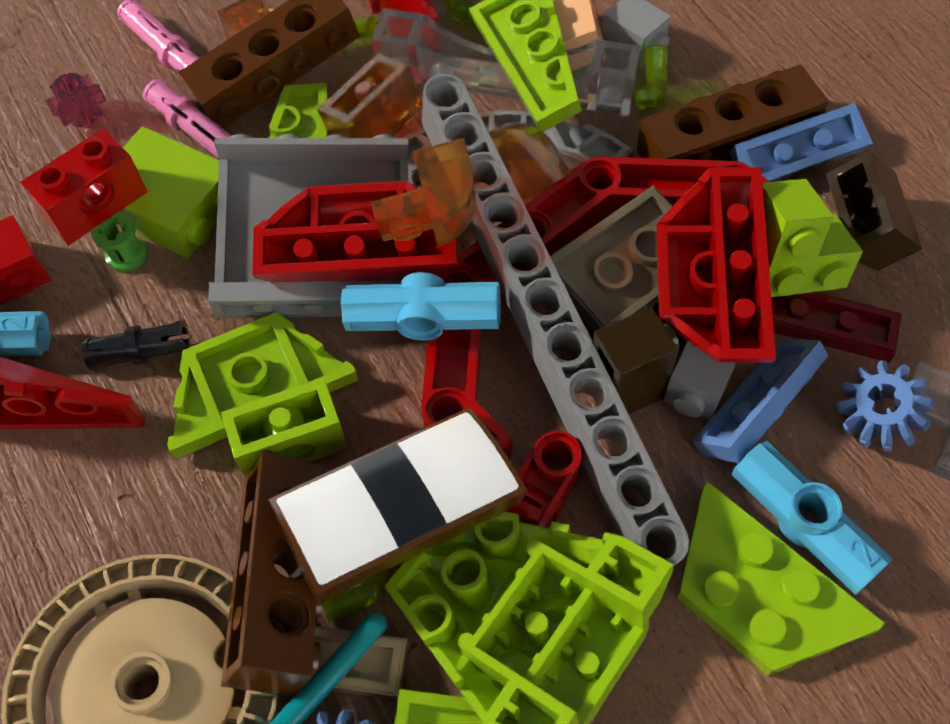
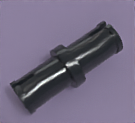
[82,320,190,370]

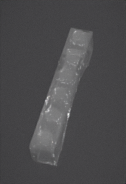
[372,8,641,116]

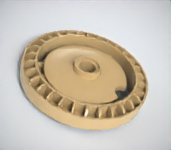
[1,554,281,724]

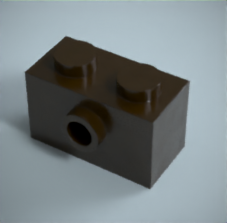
[826,150,923,271]
[593,307,679,414]

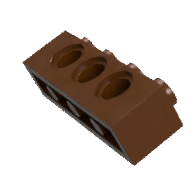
[178,0,361,128]
[636,64,829,161]
[221,451,325,697]

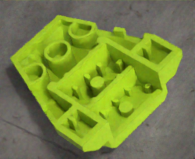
[384,512,673,724]

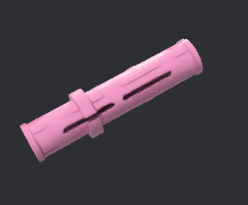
[117,0,199,72]
[143,79,232,159]

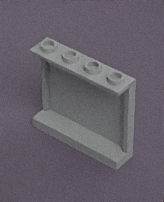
[208,134,409,318]

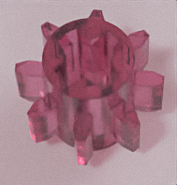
[46,73,106,127]

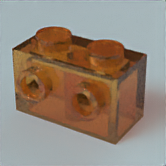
[317,53,422,138]

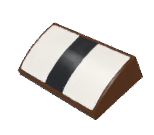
[268,407,528,605]

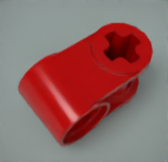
[505,431,582,528]

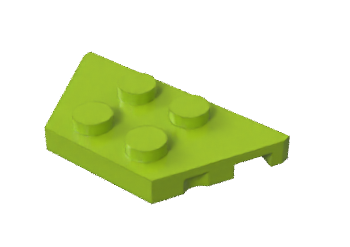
[167,312,359,460]
[677,482,885,676]

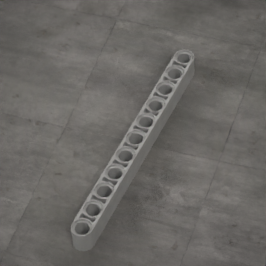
[421,74,689,566]

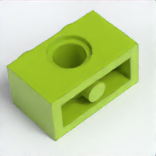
[221,377,348,477]

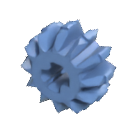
[837,360,934,452]

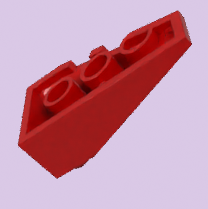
[0,357,146,430]

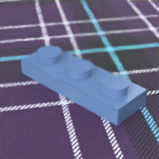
[729,103,873,182]
[692,338,828,463]

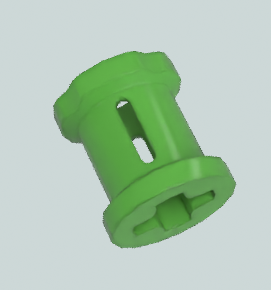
[91,212,148,273]

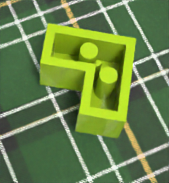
[763,179,863,297]

